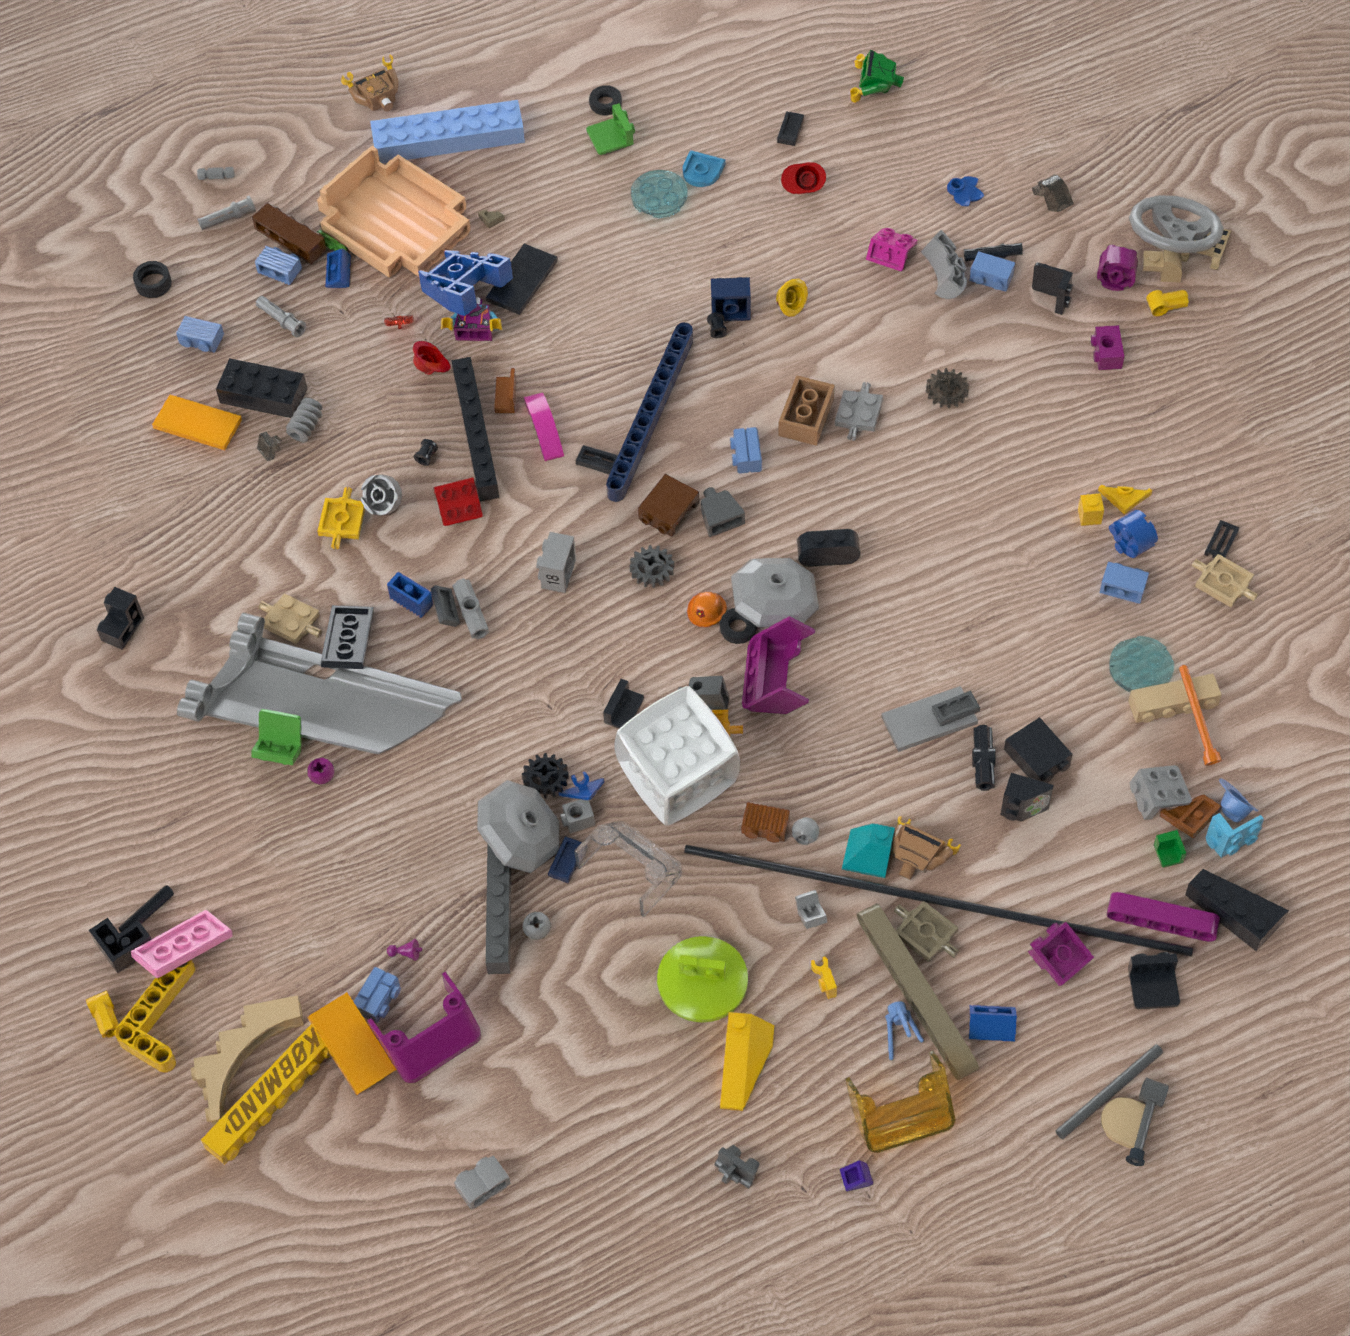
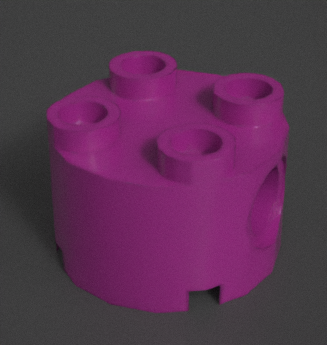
[1097,245,1138,291]

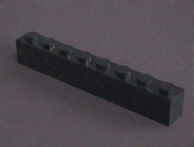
[451,357,500,502]

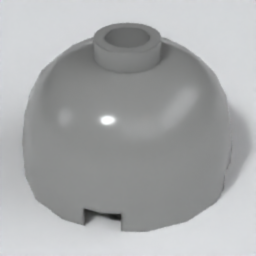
[361,474,403,515]

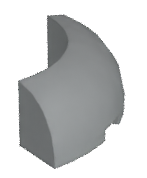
[921,230,967,299]

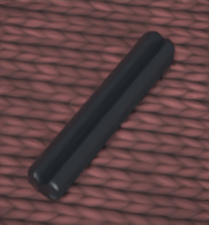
[118,885,174,933]

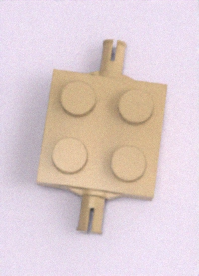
[1192,554,1258,607]
[258,593,322,644]

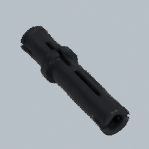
[963,243,1023,262]

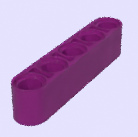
[1106,892,1220,942]

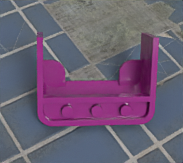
[742,616,815,714]
[368,971,481,1083]

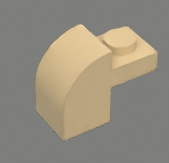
[1143,250,1182,283]

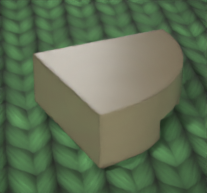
[478,210,505,228]

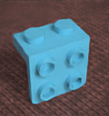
[1205,813,1264,858]

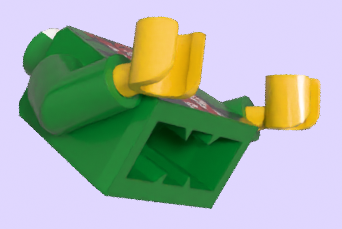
[850,50,904,102]

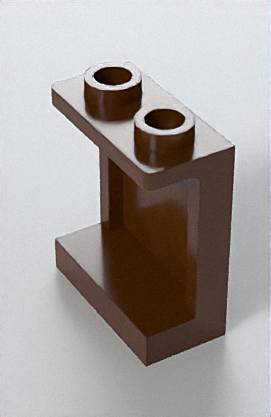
[638,474,700,537]

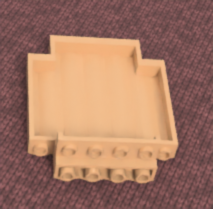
[317,146,471,277]

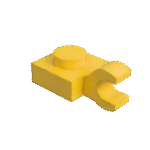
[811,956,837,999]

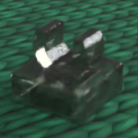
[257,432,282,461]

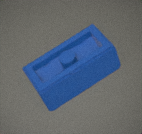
[325,248,351,288]

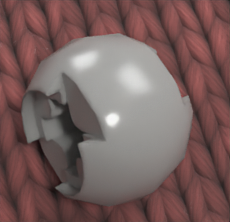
[792,817,819,845]
[522,912,551,940]

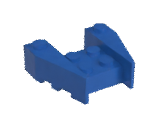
[418,250,513,316]

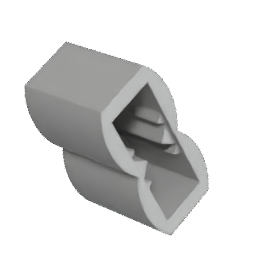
[454,1156,511,1210]

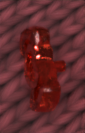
[384,315,414,329]

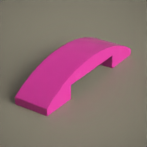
[524,392,564,461]

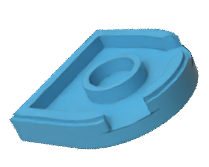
[682,150,726,187]

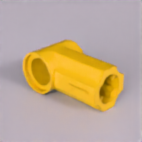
[1146,290,1189,317]
[85,990,119,1038]

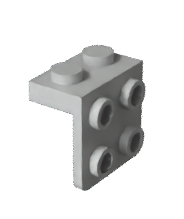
[1130,765,1192,820]

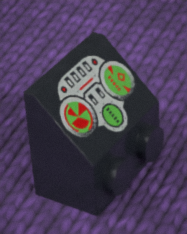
[1000,773,1054,822]

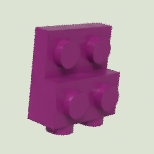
[1028,922,1094,986]

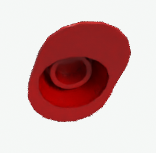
[781,162,826,194]
[413,341,451,375]

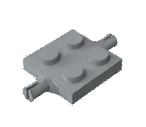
[835,382,883,441]

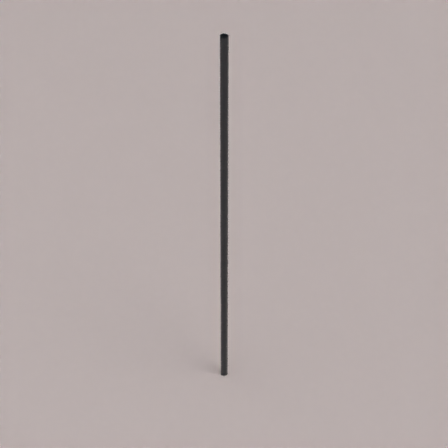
[684,845,1193,957]

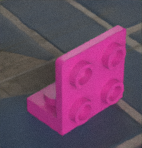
[866,228,918,272]

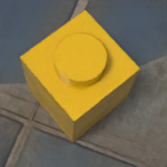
[1078,493,1104,526]

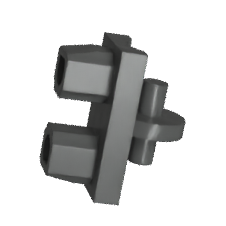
[714,1145,760,1189]

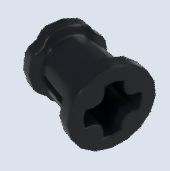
[707,312,727,339]
[413,439,438,466]

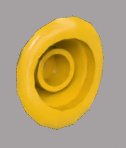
[776,279,808,317]

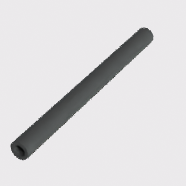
[1055,1044,1163,1139]

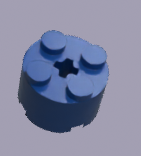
[1109,510,1158,558]

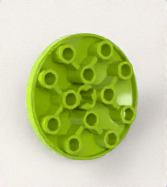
[657,936,748,1023]

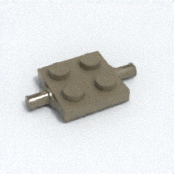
[894,901,959,962]

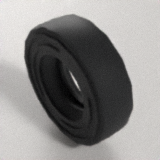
[589,85,622,116]
[720,608,757,644]

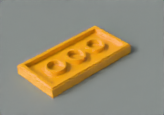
[152,394,242,451]
[307,992,397,1095]

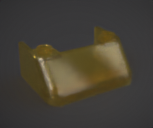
[845,1051,956,1153]

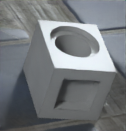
[560,799,595,833]

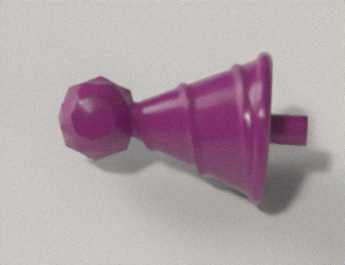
[387,939,422,961]

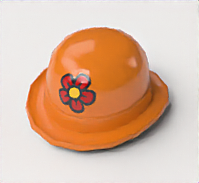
[687,591,727,627]

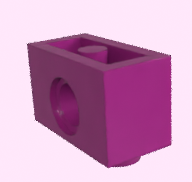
[1091,325,1125,370]

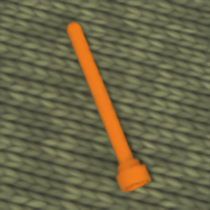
[1179,665,1222,766]

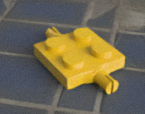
[317,487,365,549]

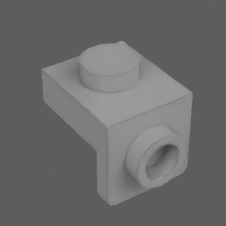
[795,890,827,929]

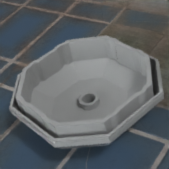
[731,558,819,627]
[477,780,559,873]

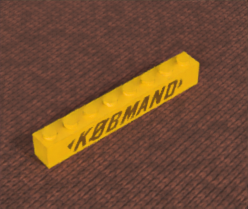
[201,1024,331,1165]

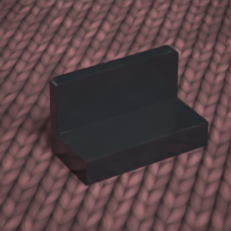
[603,678,644,729]

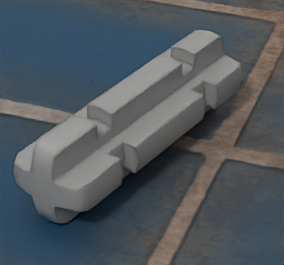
[197,167,235,180]

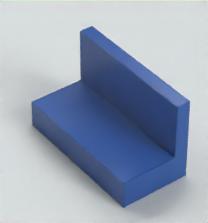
[969,1005,1017,1042]

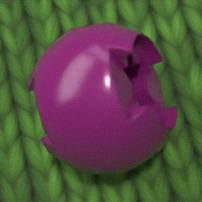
[307,757,335,785]

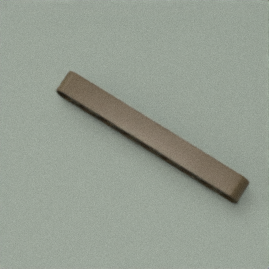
[857,903,979,1080]

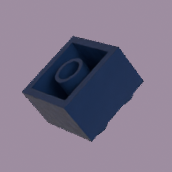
[711,277,751,321]

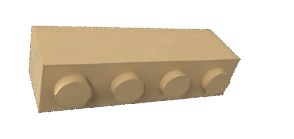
[1128,673,1221,723]

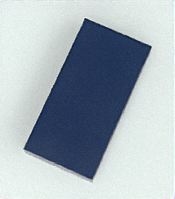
[548,836,586,884]

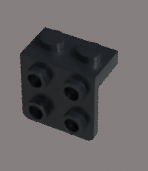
[1032,262,1074,315]
[1128,952,1180,1010]

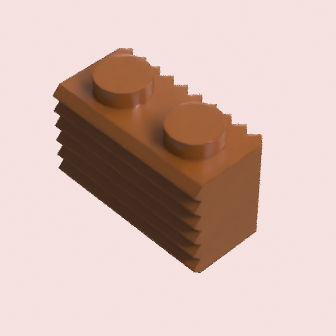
[741,802,790,843]

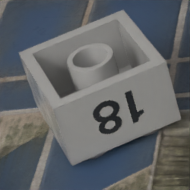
[536,532,576,593]

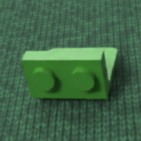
[586,103,635,155]
[251,709,301,765]

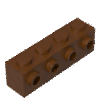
[252,203,326,264]

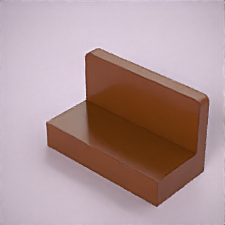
[494,368,517,413]

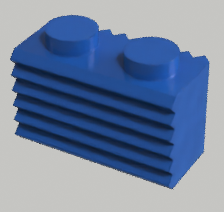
[387,572,434,618]

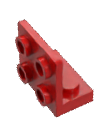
[433,477,483,526]

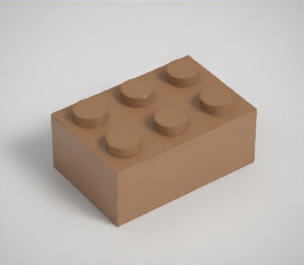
[778,375,835,446]

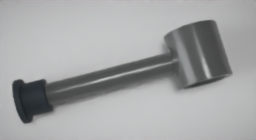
[1126,1077,1169,1166]

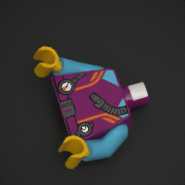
[441,297,502,341]

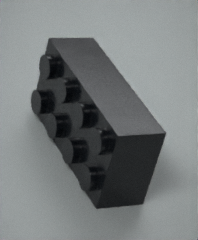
[216,358,307,418]

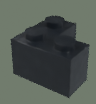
[97,587,144,650]
[89,917,152,973]

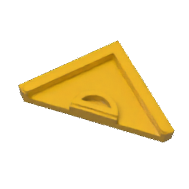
[1098,485,1152,514]

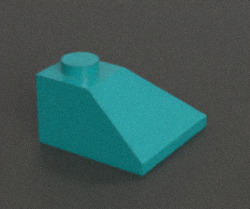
[842,823,895,878]

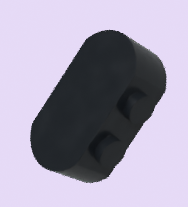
[797,529,861,567]

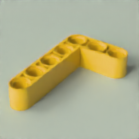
[115,959,195,1073]

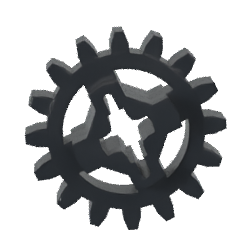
[522,753,569,799]

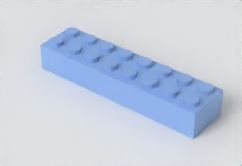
[370,100,525,163]

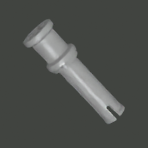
[197,196,256,230]
[256,296,306,337]

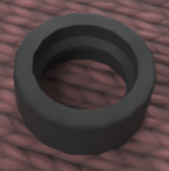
[133,261,172,298]

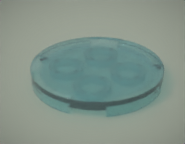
[631,170,688,218]
[1109,636,1174,692]

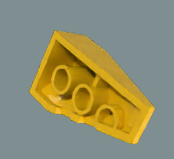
[720,1012,775,1111]

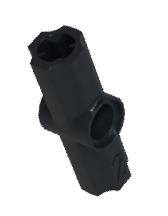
[972,725,996,791]

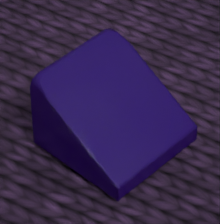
[840,1160,873,1192]

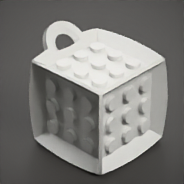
[614,686,740,826]

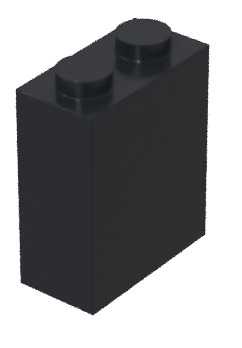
[1004,717,1073,783]

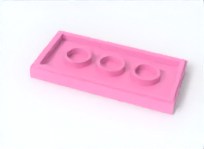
[131,910,233,978]

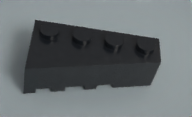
[1185,869,1289,951]

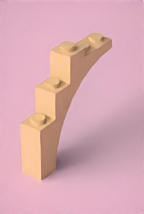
[191,995,304,1126]

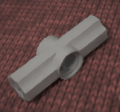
[452,578,489,640]

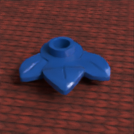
[947,176,984,207]

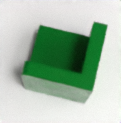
[1153,830,1186,868]

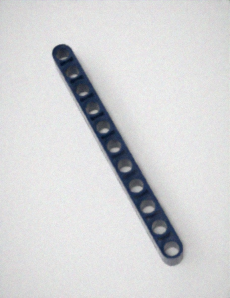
[606,322,693,502]

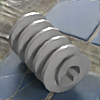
[286,398,323,443]

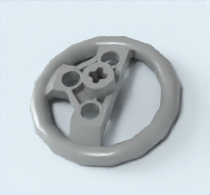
[1129,195,1224,253]

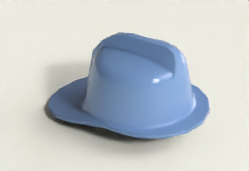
[1219,778,1259,823]

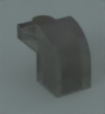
[1032,174,1074,212]

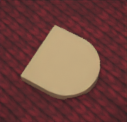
[1101,1097,1155,1149]

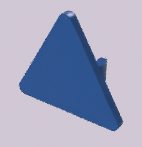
[558,771,605,800]

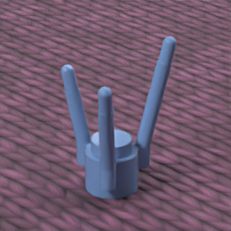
[885,1001,924,1060]

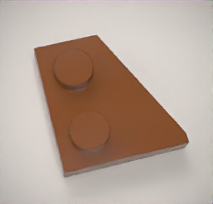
[1160,794,1221,839]

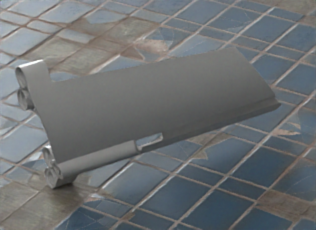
[177,613,462,755]

